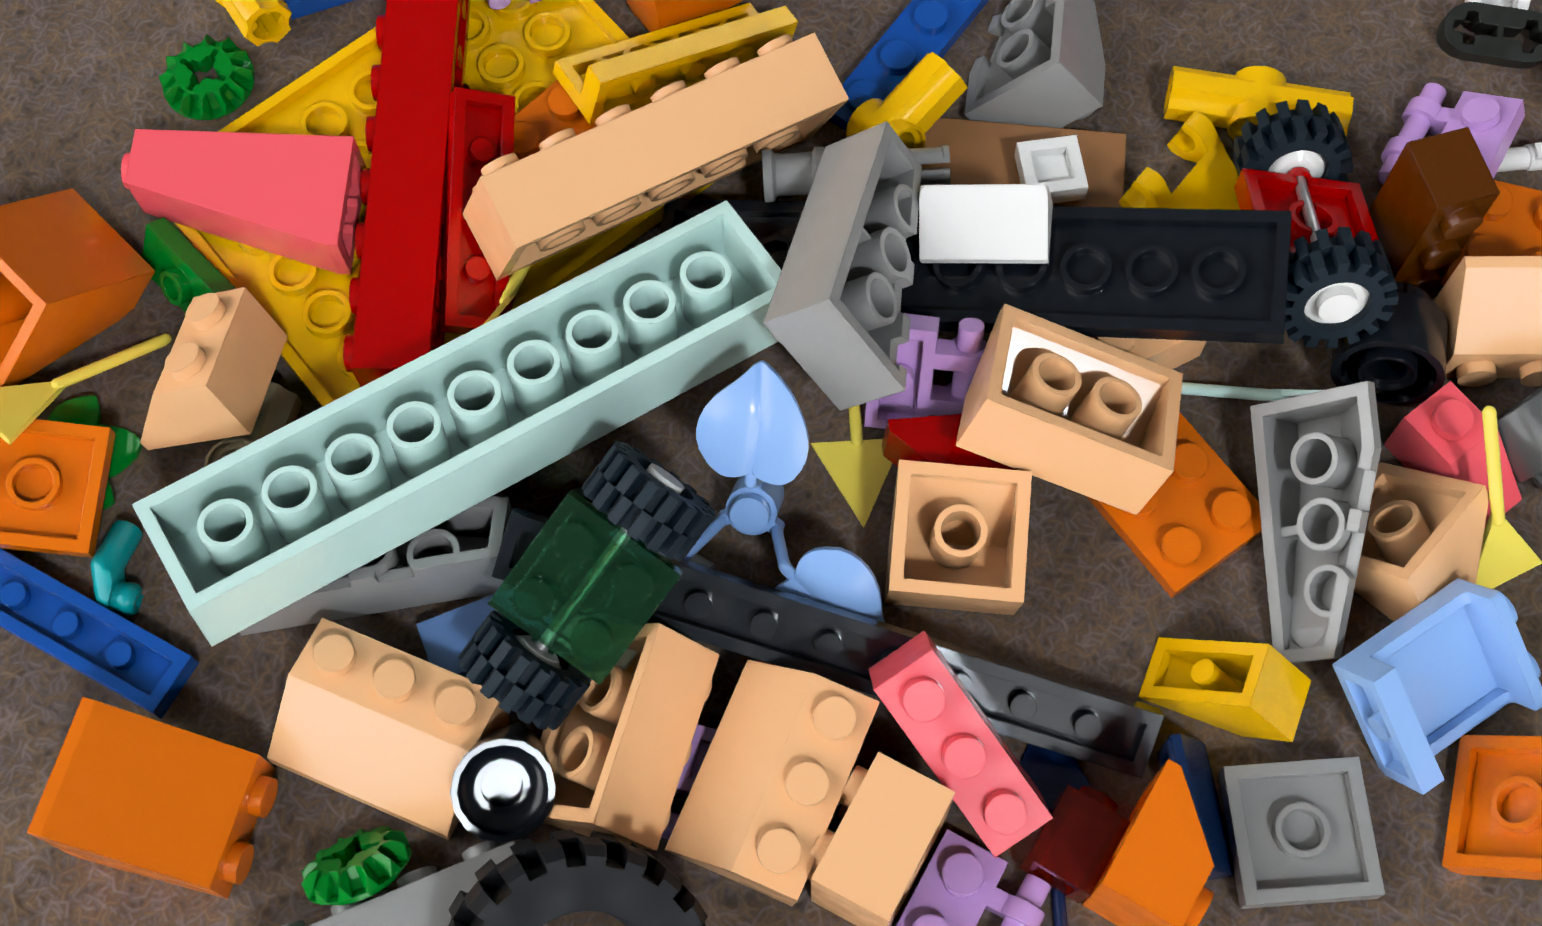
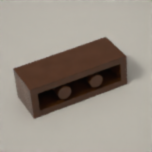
[1369,127,1500,294]

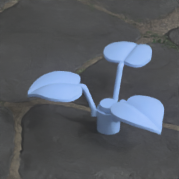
[593,360,886,623]

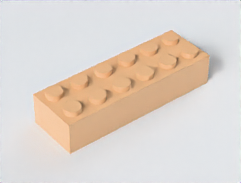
[463,32,849,280]

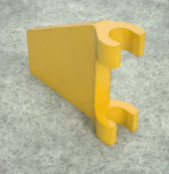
[1118,111,1240,210]

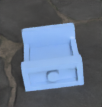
[1332,578,1542,795]

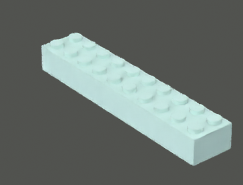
[132,200,782,647]

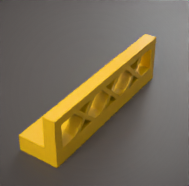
[553,2,798,124]

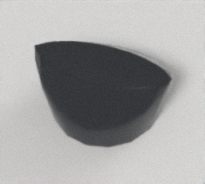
[450,722,556,843]

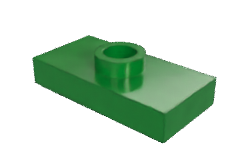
[142,217,237,313]

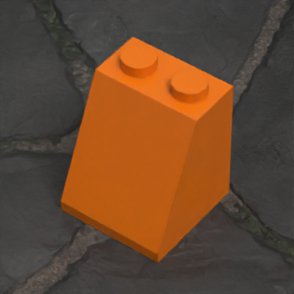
[0,188,155,387]
[27,697,278,899]

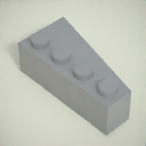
[763,121,922,411]
[239,496,512,636]

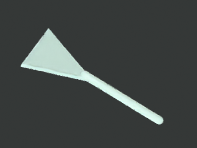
[1181,382,1322,402]

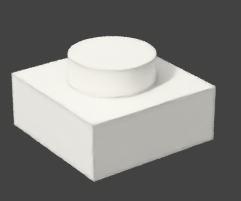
[1014,135,1089,203]

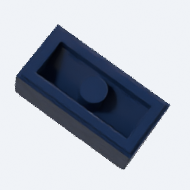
[1157,734,1234,881]

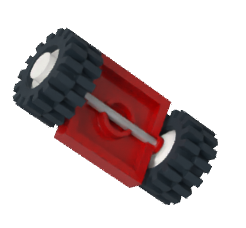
[1232,99,1399,349]

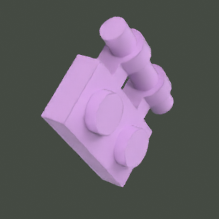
[1377,83,1525,184]
[864,313,987,429]
[896,829,1051,926]

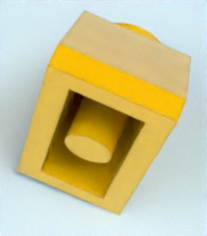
[1138,637,1311,742]

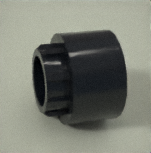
[1330,281,1449,406]

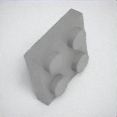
[1218,756,1385,909]

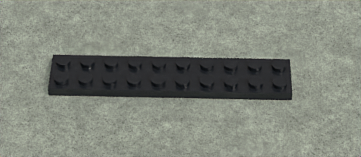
[660,199,1292,344]

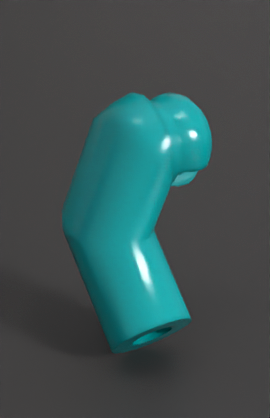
[90,520,144,618]

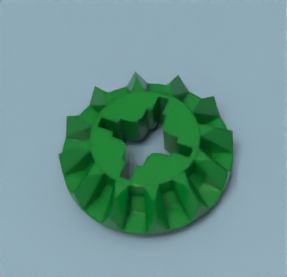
[158,34,255,120]
[301,826,412,905]

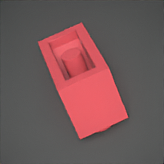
[1384,381,1522,530]

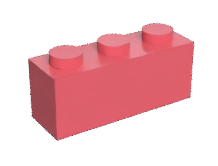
[868,630,1053,857]

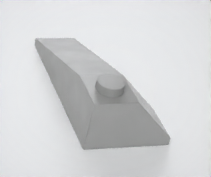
[964,0,1106,128]
[1250,381,1382,663]

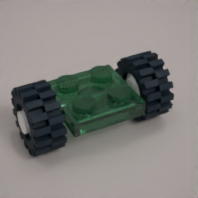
[458,441,716,730]

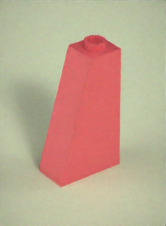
[121,129,367,275]

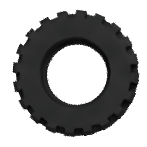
[448,830,708,926]

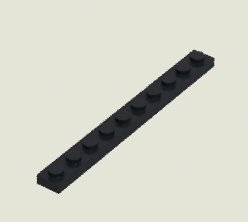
[492,507,1164,778]

